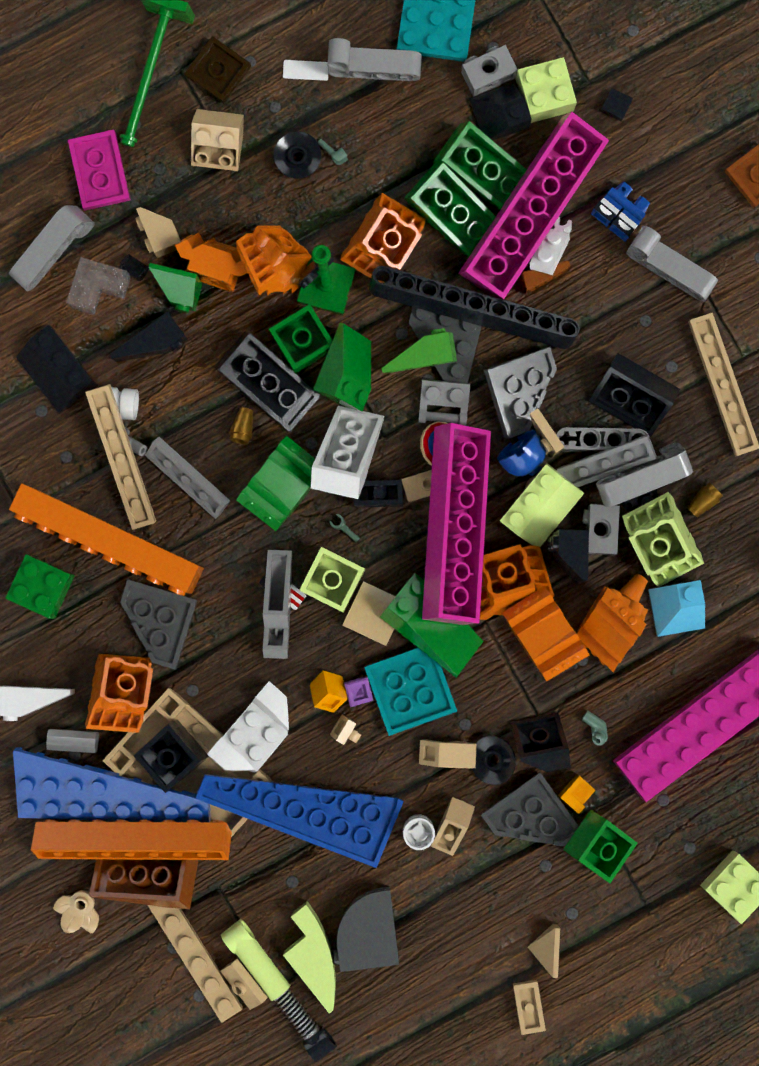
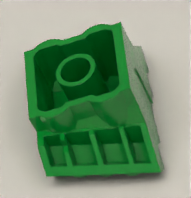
[236,436,315,531]

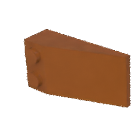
[89,859,198,909]

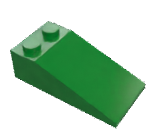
[433,121,527,211]
[403,162,496,258]
[380,573,483,677]

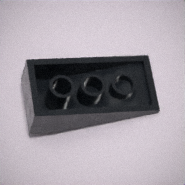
[214,331,320,432]

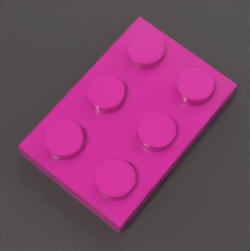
[68,130,131,211]

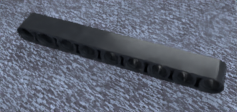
[369,266,580,349]

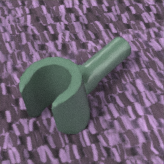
[318,139,348,165]
[330,514,360,542]

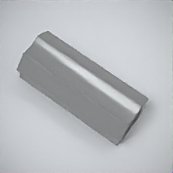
[46,729,99,753]

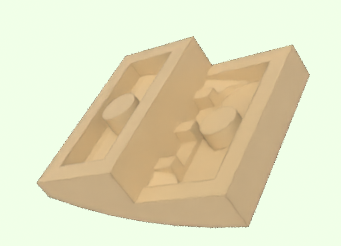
[343,581,396,646]

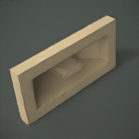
[528,924,560,978]

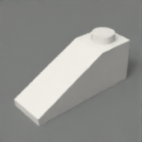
[0,686,75,721]

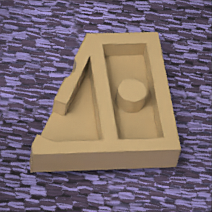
[530,408,564,458]

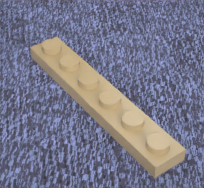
[688,313,759,457]
[85,384,156,530]
[148,905,243,1023]

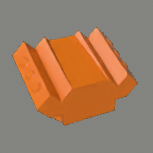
[340,193,426,283]
[236,226,312,295]
[175,233,248,293]
[480,544,554,620]
[502,586,589,682]
[576,587,648,673]
[85,654,153,733]

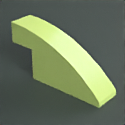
[283,901,336,1014]

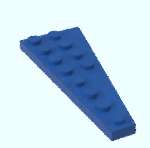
[13,747,211,822]
[195,774,404,868]

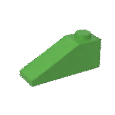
[382,328,457,373]

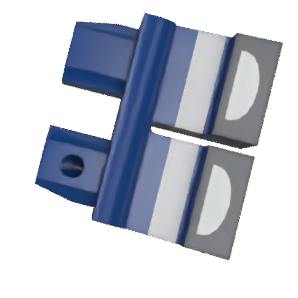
[591,181,650,242]

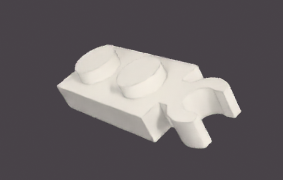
[530,217,572,275]

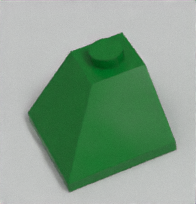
[149,263,202,313]

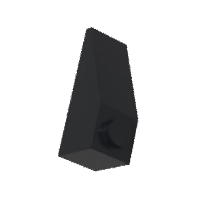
[109,312,187,362]

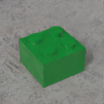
[269,304,333,374]
[5,554,75,619]
[563,810,638,883]

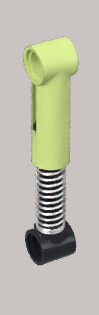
[221,919,337,1062]

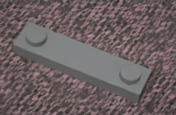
[557,435,657,487]
[145,437,230,519]

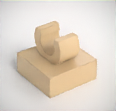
[330,714,361,745]

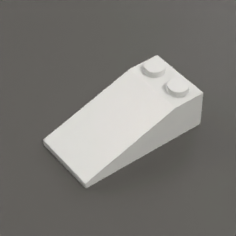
[311,406,384,499]

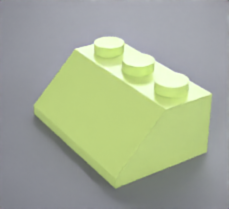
[500,463,584,547]

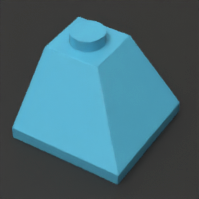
[648,580,705,637]

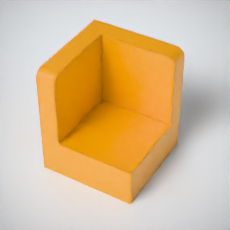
[310,670,347,713]
[558,774,595,814]

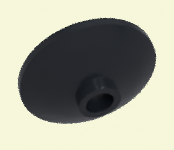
[274,131,321,179]
[472,736,516,785]

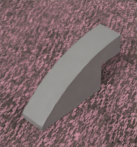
[263,550,292,659]

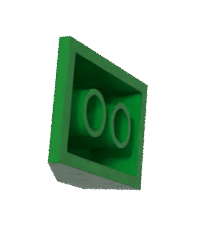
[313,323,371,412]

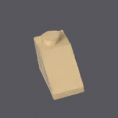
[431,797,475,856]

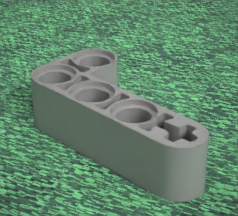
[327,38,422,81]
[9,205,94,291]
[626,226,718,302]
[556,427,650,452]
[596,443,693,507]

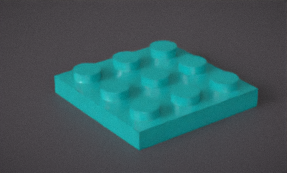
[397,0,476,62]
[364,648,457,736]

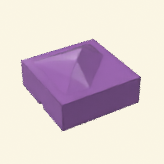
[344,676,374,707]

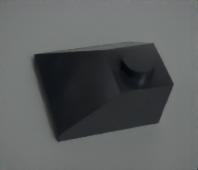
[469,83,532,141]
[511,712,571,772]

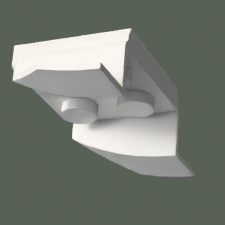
[207,681,289,773]

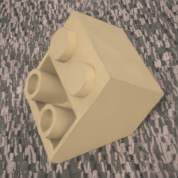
[191,109,244,171]

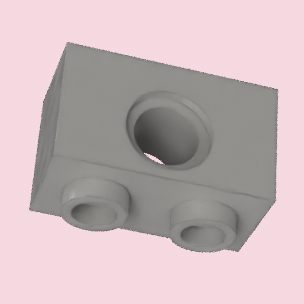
[461,45,518,97]
[583,504,620,555]

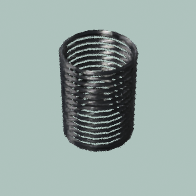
[120,254,149,281]

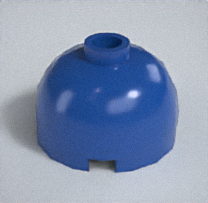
[497,430,546,476]

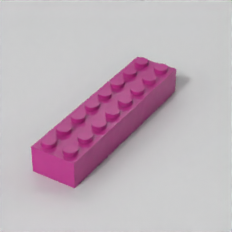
[458,111,609,299]
[422,423,491,625]
[613,649,759,802]

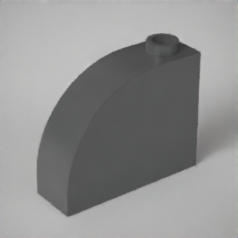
[333,887,399,972]

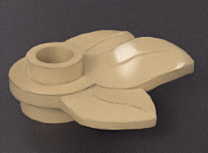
[53,890,99,933]

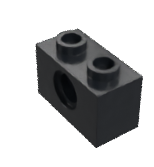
[354,480,403,508]

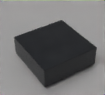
[601,88,633,122]

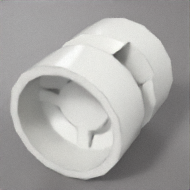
[111,387,139,421]
[403,814,435,850]

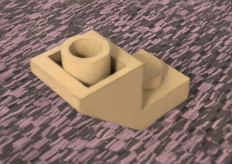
[419,739,476,768]

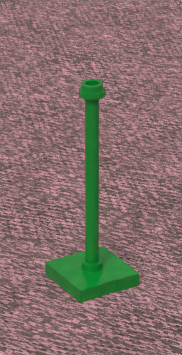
[120,0,195,147]
[297,245,356,316]

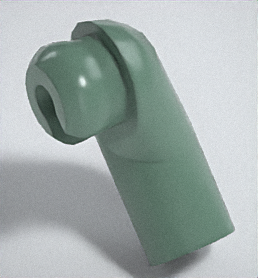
[581,710,608,746]

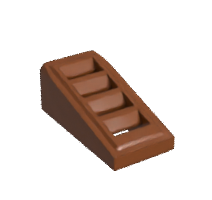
[521,260,570,294]

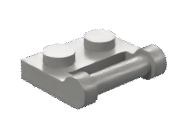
[418,379,470,426]

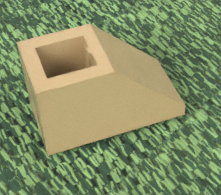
[135,207,181,258]

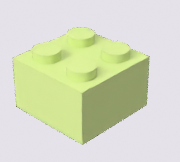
[516,57,577,123]
[299,547,365,613]
[700,850,759,924]

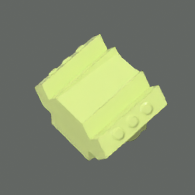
[622,492,704,587]

